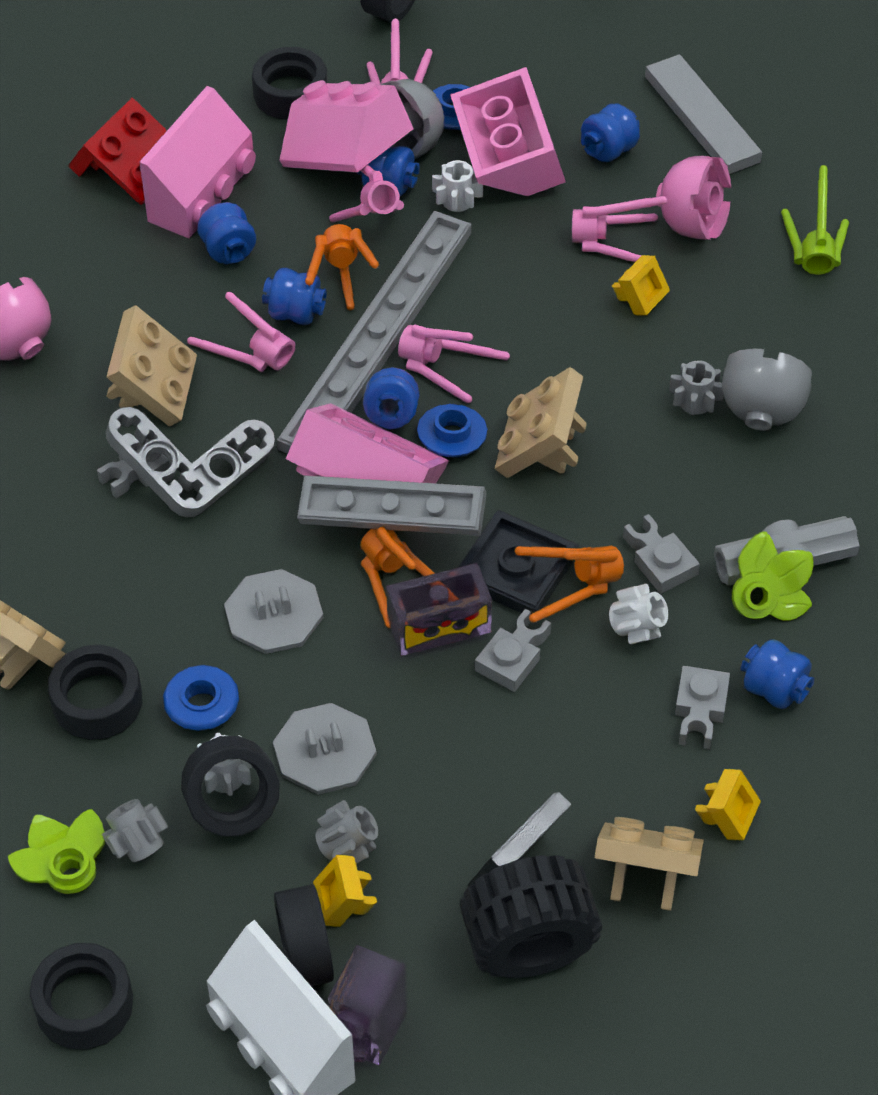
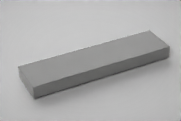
[645,54,762,174]
[297,475,487,536]

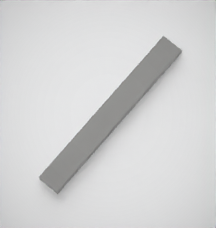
[277,211,471,454]

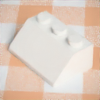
[206,920,355,1095]

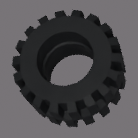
[460,855,603,979]

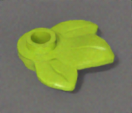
[732,531,813,621]
[8,809,105,894]

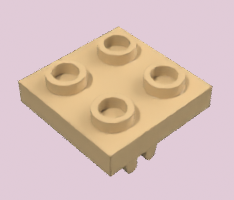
[106,305,197,427]
[494,367,587,478]
[0,600,66,690]
[595,817,704,911]

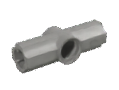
[714,516,860,586]

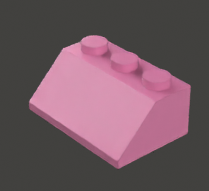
[450,67,566,196]
[280,80,414,172]
[140,86,256,239]
[286,403,449,484]

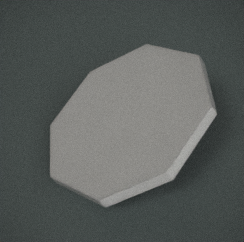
[224,569,324,654]
[273,703,377,795]

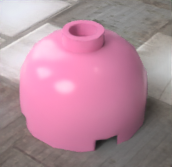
[656,156,731,240]
[0,277,52,361]

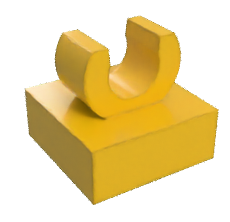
[612,255,670,315]
[695,769,761,840]
[313,855,377,927]

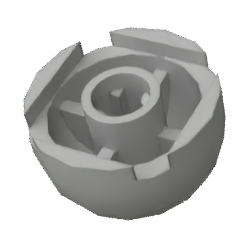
[380,79,444,159]
[722,348,812,430]

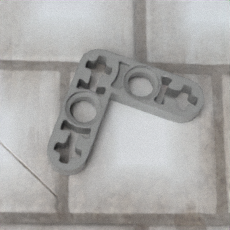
[106,407,275,517]

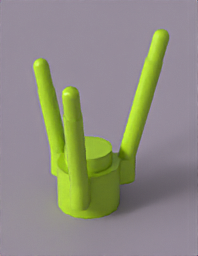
[781,165,849,275]

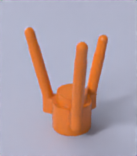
[305,224,379,310]
[361,527,463,628]
[515,545,624,623]

